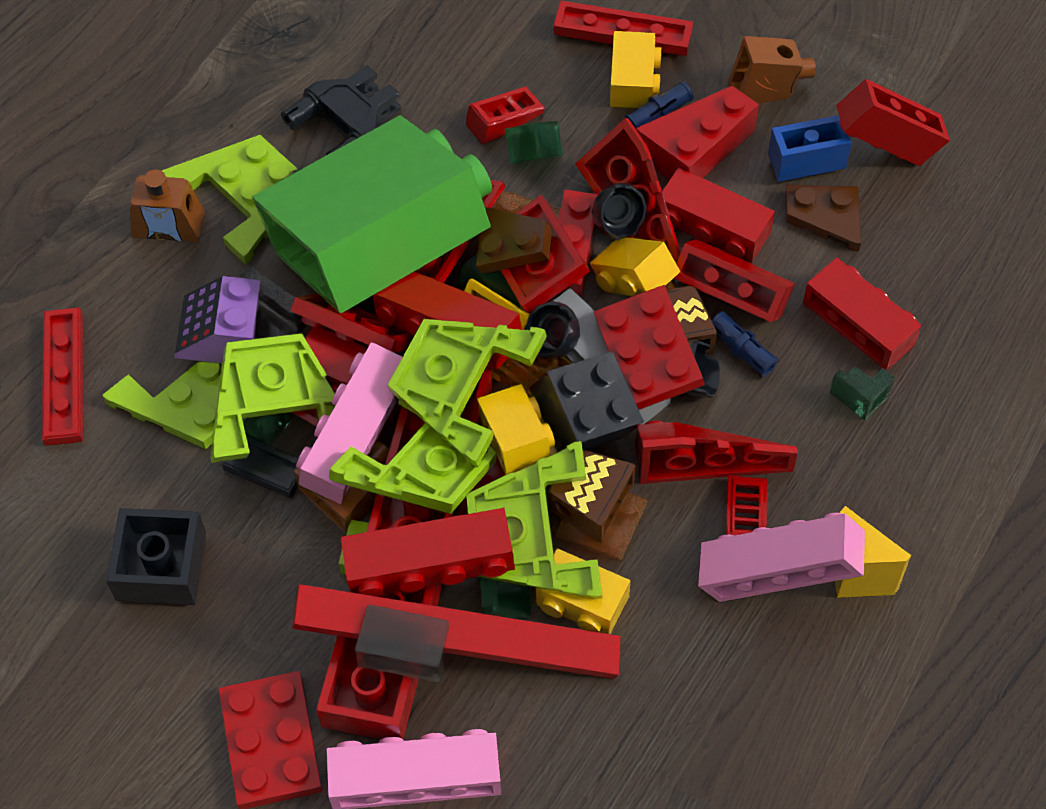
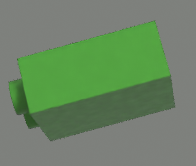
[252,115,492,314]

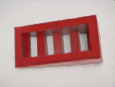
[466,87,545,144]
[725,475,767,536]

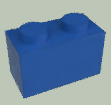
[768,115,852,182]

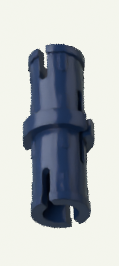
[624,81,694,129]
[712,311,779,378]

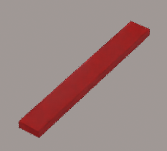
[292,584,621,679]

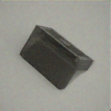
[240,266,307,339]
[355,605,449,683]

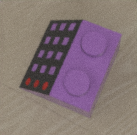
[175,276,260,363]

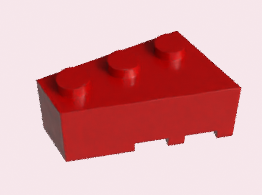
[636,86,759,180]

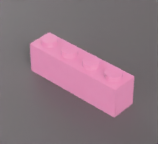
[296,342,403,504]
[698,513,865,602]
[327,729,501,809]

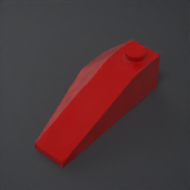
[575,118,681,263]
[635,420,798,484]

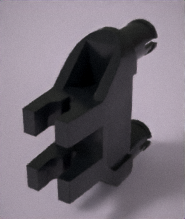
[281,65,401,155]

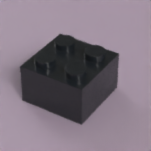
[530,351,644,453]
[106,508,206,605]

